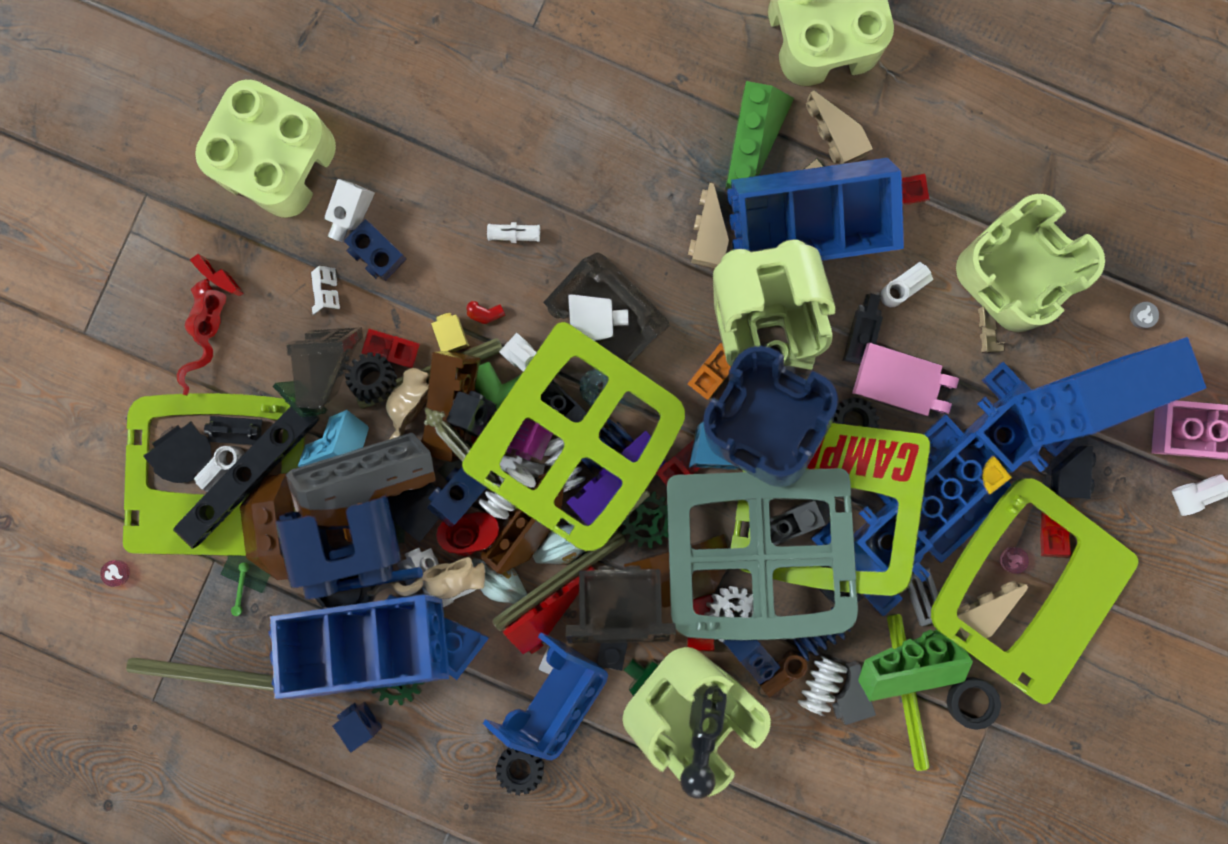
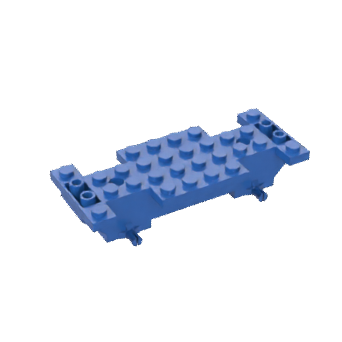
[811,362,1075,617]

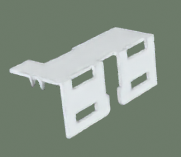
[311,266,340,315]

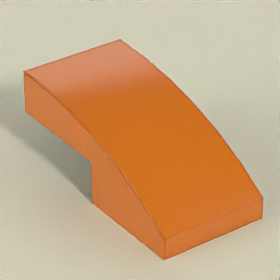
[688,342,731,400]

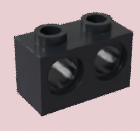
[446,391,497,438]

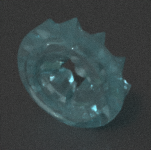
[580,369,608,406]

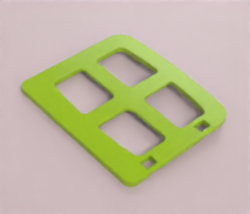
[462,322,685,551]

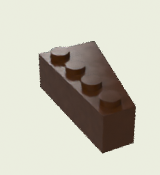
[421,351,481,462]

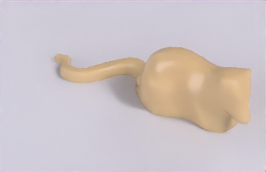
[386,368,429,439]
[367,557,485,599]

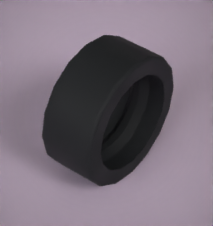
[946,676,1001,730]

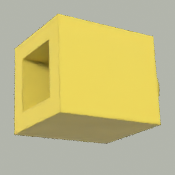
[431,313,469,352]

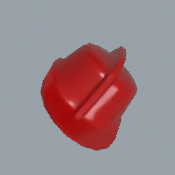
[436,512,499,556]

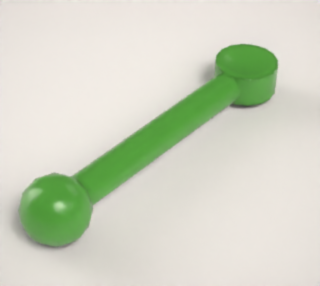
[231,562,249,616]

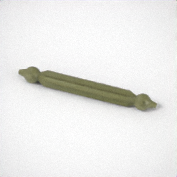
[424,408,502,493]

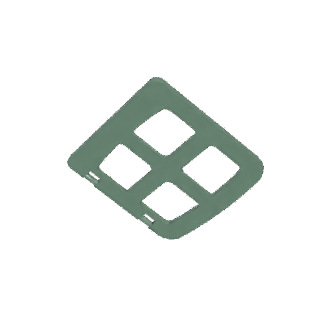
[667,468,858,640]

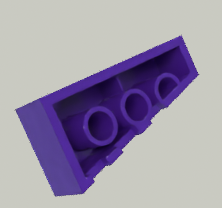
[567,431,666,526]

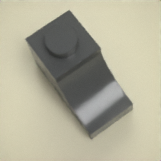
[832,661,876,725]

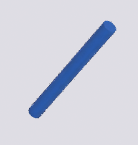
[337,567,423,592]

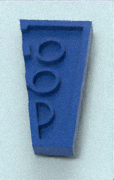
[386,594,490,680]

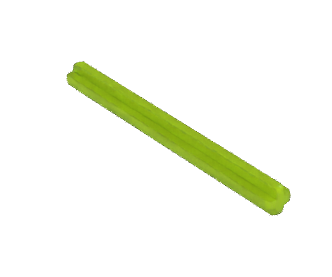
[887,614,930,771]

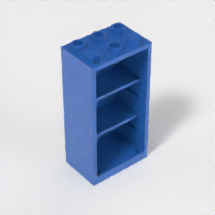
[727,158,904,261]
[1016,337,1206,447]
[269,595,449,699]

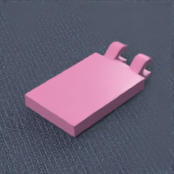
[852,343,959,416]

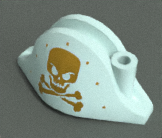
[533,525,588,564]
[472,558,527,604]

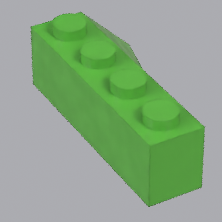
[725,81,794,190]
[858,629,973,701]

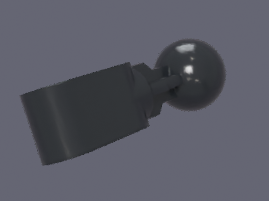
[680,683,727,799]

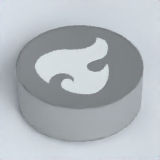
[1130,302,1159,329]

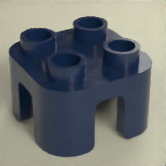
[703,346,838,487]
[275,495,401,599]

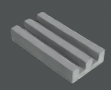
[907,568,938,626]

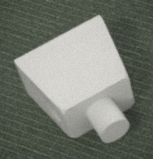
[325,179,375,242]
[569,295,629,341]

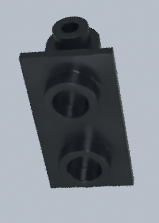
[204,416,263,445]

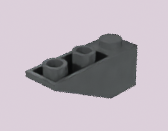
[747,500,830,545]

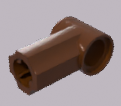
[756,650,807,698]

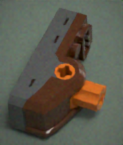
[286,433,436,542]

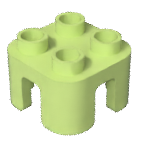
[768,0,894,86]
[195,80,336,217]
[956,194,1105,332]
[713,240,835,366]
[623,647,771,796]

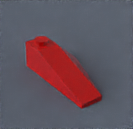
[503,566,595,655]

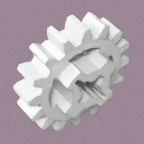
[704,586,754,642]

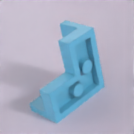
[298,410,369,467]

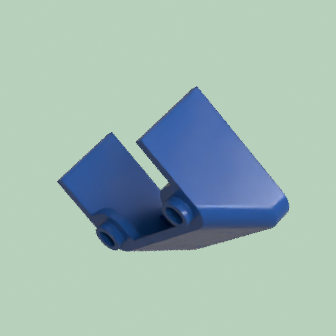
[483,633,608,760]

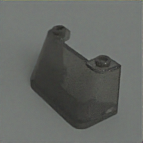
[543,253,670,365]

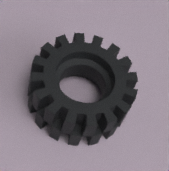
[345,352,397,404]
[832,397,879,428]
[496,747,545,796]

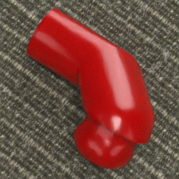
[466,301,506,324]

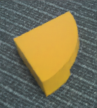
[982,456,1012,494]

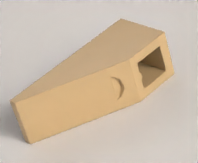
[806,91,873,164]
[688,183,729,268]
[956,581,1028,641]

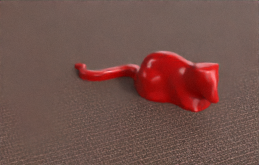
[176,279,226,396]

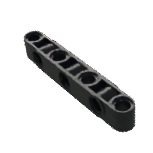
[173,400,320,549]

